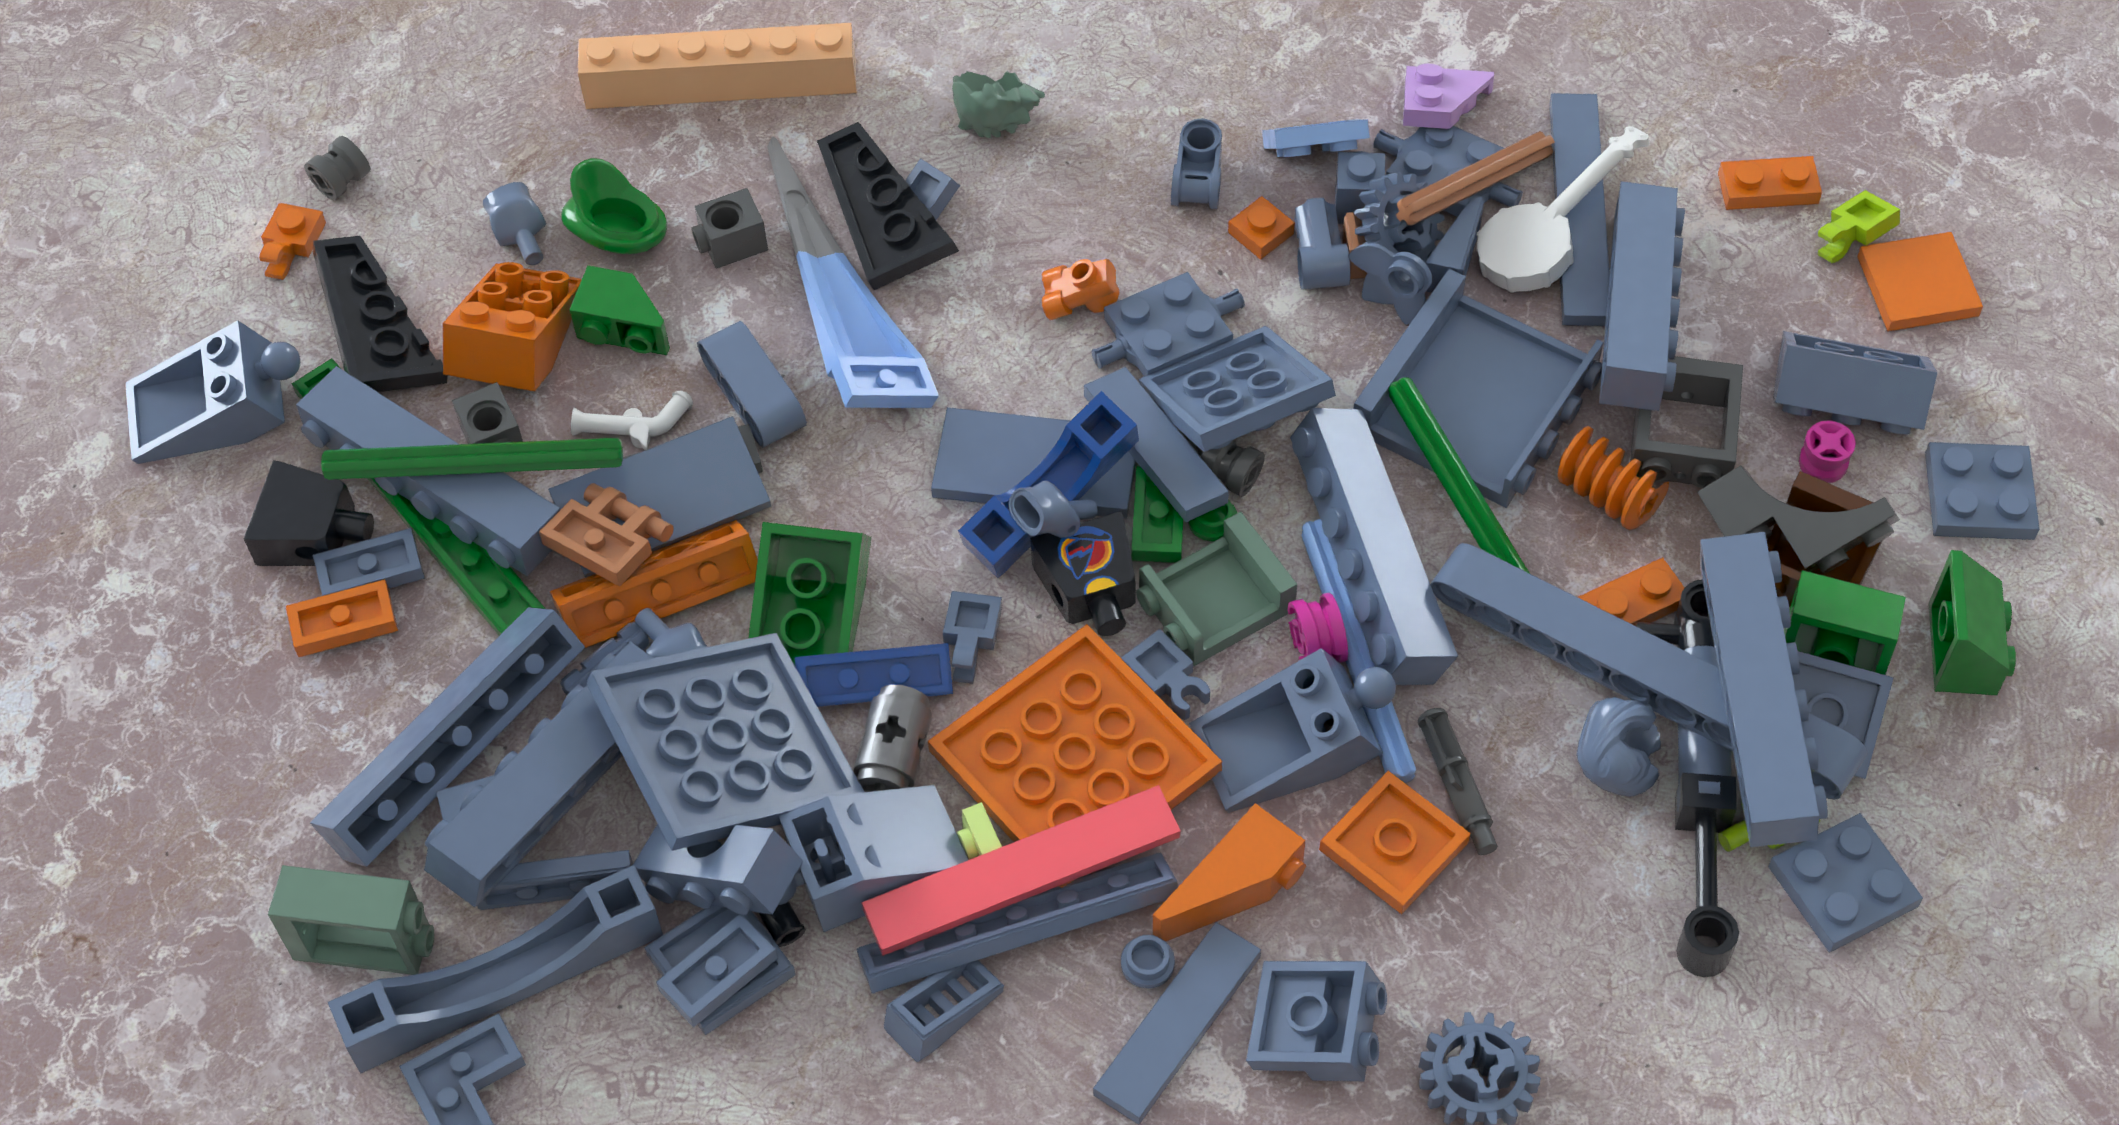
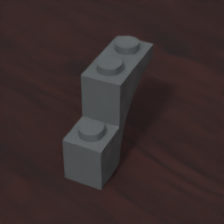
[1697,465,1900,574]

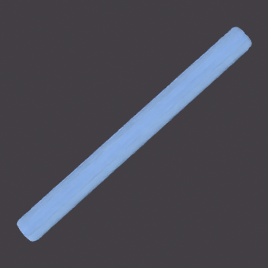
[1301,519,1416,783]

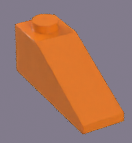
[1153,803,1306,942]

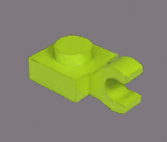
[1818,190,1900,263]

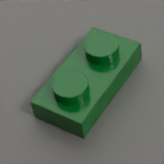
[1131,466,1184,563]

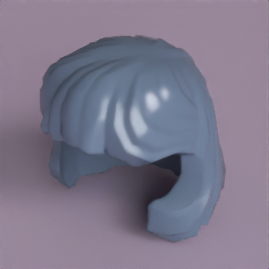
[1576,697,1661,797]

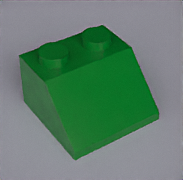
[1928,550,2016,696]
[1784,570,1906,675]

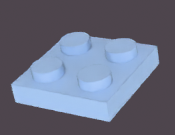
[1262,119,1370,157]

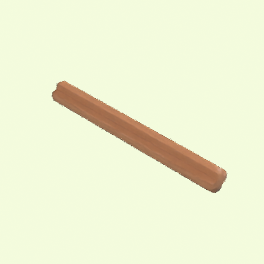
[1396,131,1555,226]

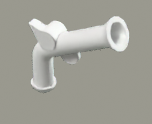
[571,390,693,450]

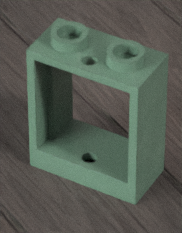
[268,865,435,975]

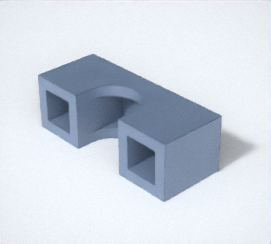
[633,824,803,915]

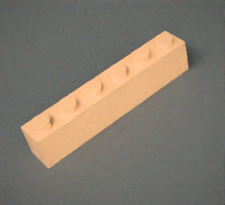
[578,23,857,109]

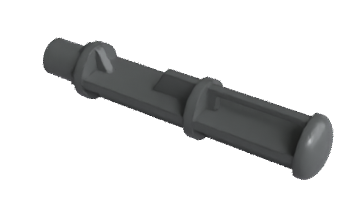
[1418,708,1498,855]

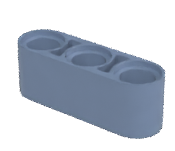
[697,321,807,448]

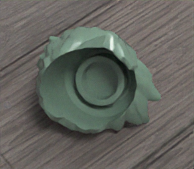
[952,71,1045,138]

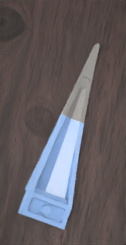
[767,137,939,408]

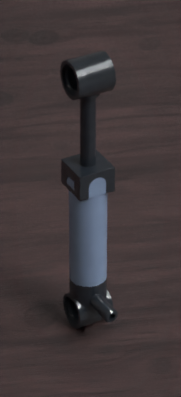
[1636,579,1739,977]

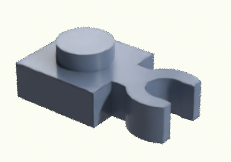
[1121,629,1210,720]

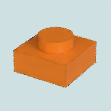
[1228,196,1295,260]

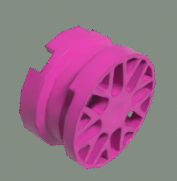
[1287,592,1348,663]

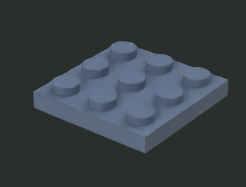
[1138,326,1336,452]

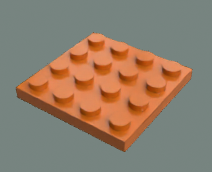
[928,624,1222,888]

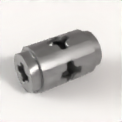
[853,685,932,792]

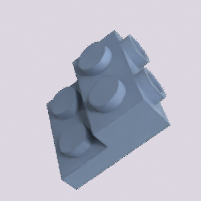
[1246,961,1387,1082]

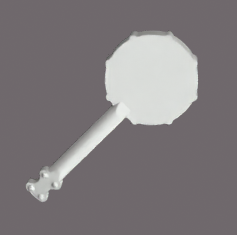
[1477,126,1650,293]

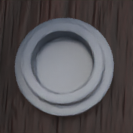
[1121,935,1175,989]

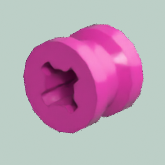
[1798,421,1856,483]

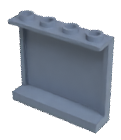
[1353,269,1604,508]

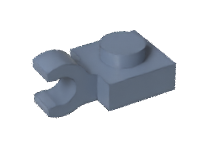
[943,591,1002,684]

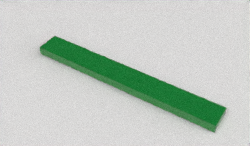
[291,358,546,636]

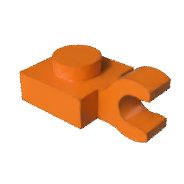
[259,203,326,280]

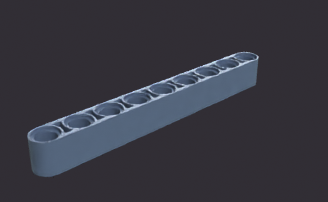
[1430,543,1868,800]

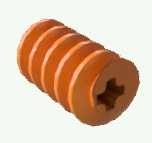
[1557,425,1669,530]

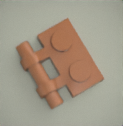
[539,483,674,587]

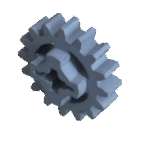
[1354,172,1445,263]
[1418,1012,1541,1125]

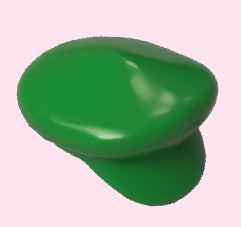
[561,158,667,254]

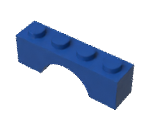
[958,391,1139,578]

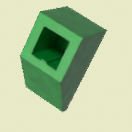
[569,265,670,355]

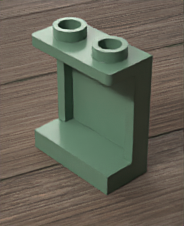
[1136,512,1297,666]

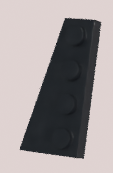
[817,122,959,290]
[313,236,448,392]

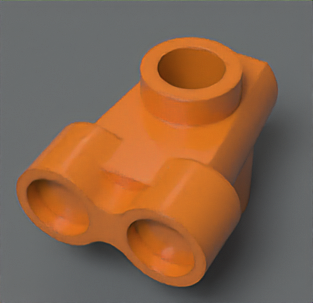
[1042,259,1119,320]

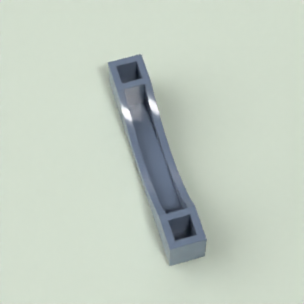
[328,865,663,1074]

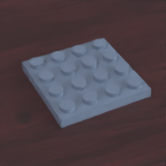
[587,633,864,851]

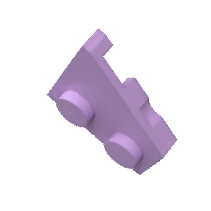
[1403,63,1494,129]

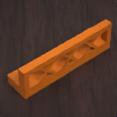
[550,519,758,648]

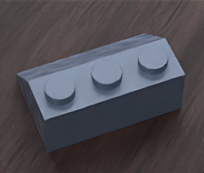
[1773,331,1937,434]

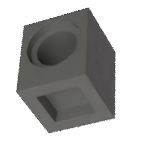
[691,188,768,269]
[452,382,523,444]

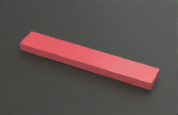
[862,785,1181,956]

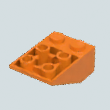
[442,262,582,392]

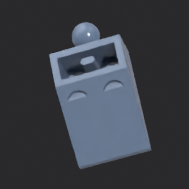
[125,320,301,464]
[1189,648,1396,813]
[778,785,968,932]

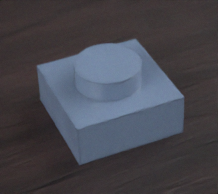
[905,158,960,220]

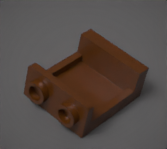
[1767,471,1883,607]

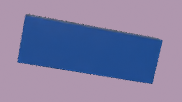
[795,643,953,707]

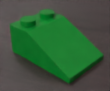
[748,522,871,666]

